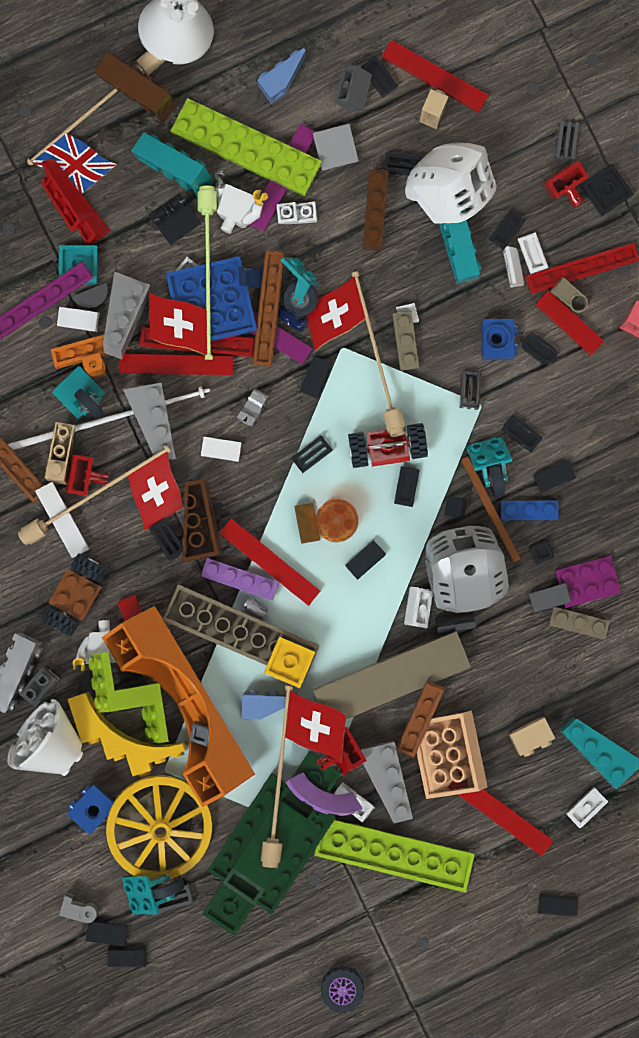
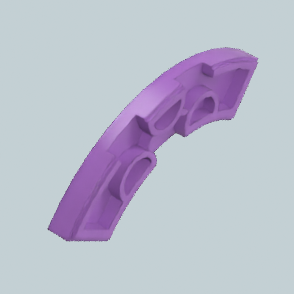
[286,773,363,816]

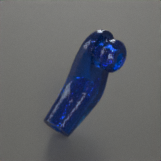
[278,305,307,332]

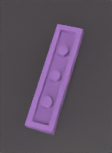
[201,558,279,601]

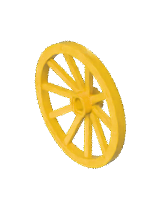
[106,775,212,880]

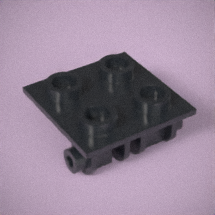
[149,194,201,246]

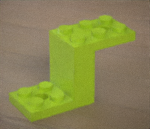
[88,652,169,743]

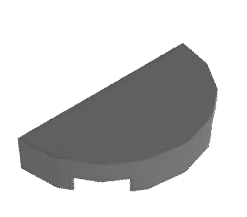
[72,283,109,310]

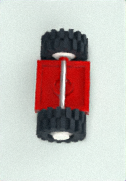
[348,423,428,468]

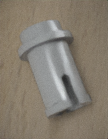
[242,597,268,620]

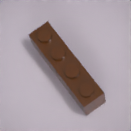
[362,169,388,251]

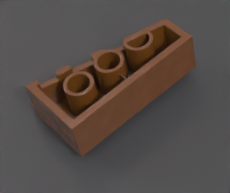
[94,53,176,123]
[182,479,223,562]

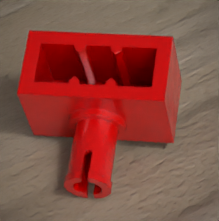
[542,161,589,208]
[65,455,109,496]
[317,727,367,775]

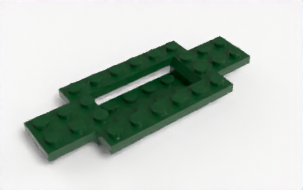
[202,751,342,936]

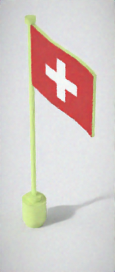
[149,186,217,360]

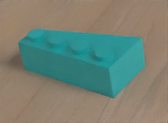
[131,132,214,197]
[439,201,482,284]
[559,717,639,789]

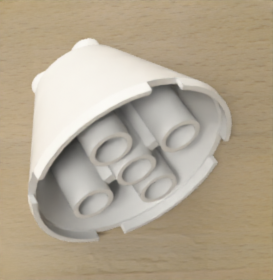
[138,0,214,64]
[7,699,83,776]

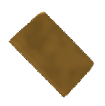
[294,503,320,544]

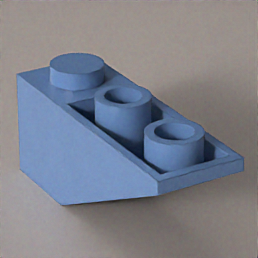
[258,48,306,104]
[242,691,297,719]

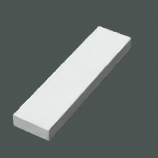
[35,482,90,558]

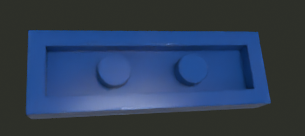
[500,501,558,521]

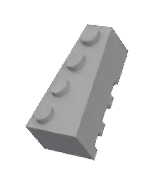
[103,272,151,359]
[123,383,176,460]
[0,633,43,714]
[360,740,413,823]

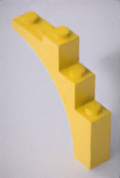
[68,691,189,777]

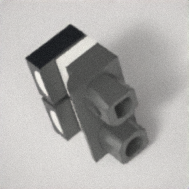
[20,666,61,707]

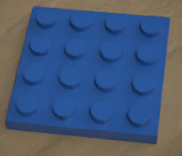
[166,256,257,342]

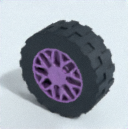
[321,966,364,1013]

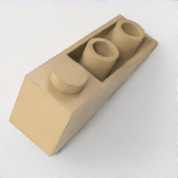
[45,422,75,485]

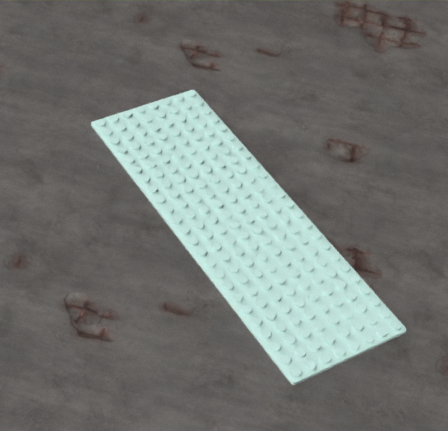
[165,348,481,807]

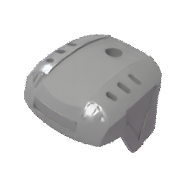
[425,526,509,613]

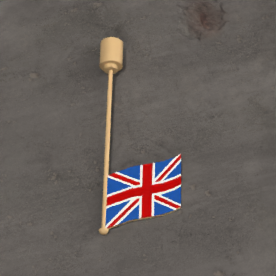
[27,51,165,194]

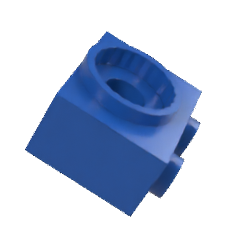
[481,319,518,360]
[67,783,115,835]

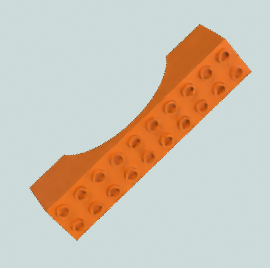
[101,606,255,807]

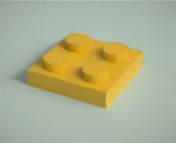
[264,637,315,688]

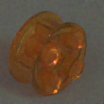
[316,499,358,543]

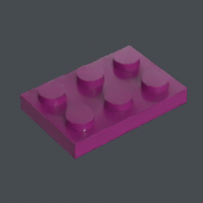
[554,556,621,608]

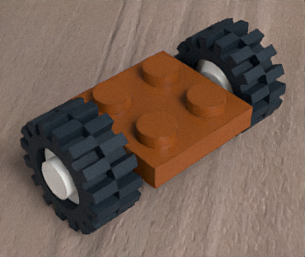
[41,553,108,636]

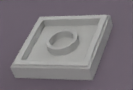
[313,124,358,171]

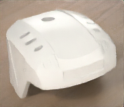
[405,142,497,224]

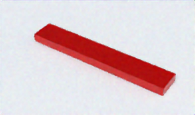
[381,40,489,113]
[525,242,639,295]
[140,327,255,358]
[119,354,234,376]
[219,519,321,606]
[448,772,553,856]

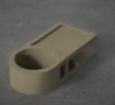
[550,277,588,313]

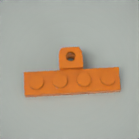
[50,334,130,378]

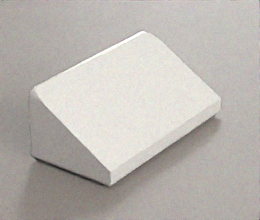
[503,246,524,288]
[404,587,433,628]

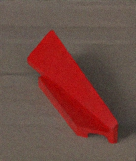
[41,159,111,245]

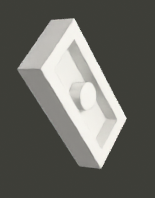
[566,787,608,828]

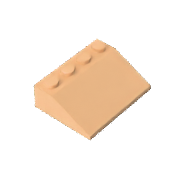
[417,710,488,799]

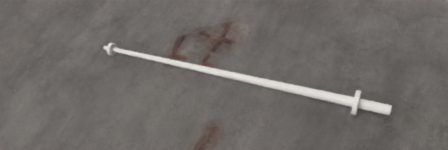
[8,386,210,450]

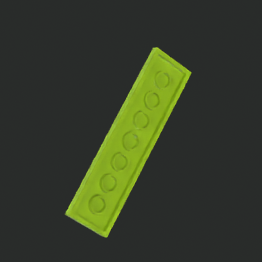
[170,98,322,196]
[314,819,475,893]

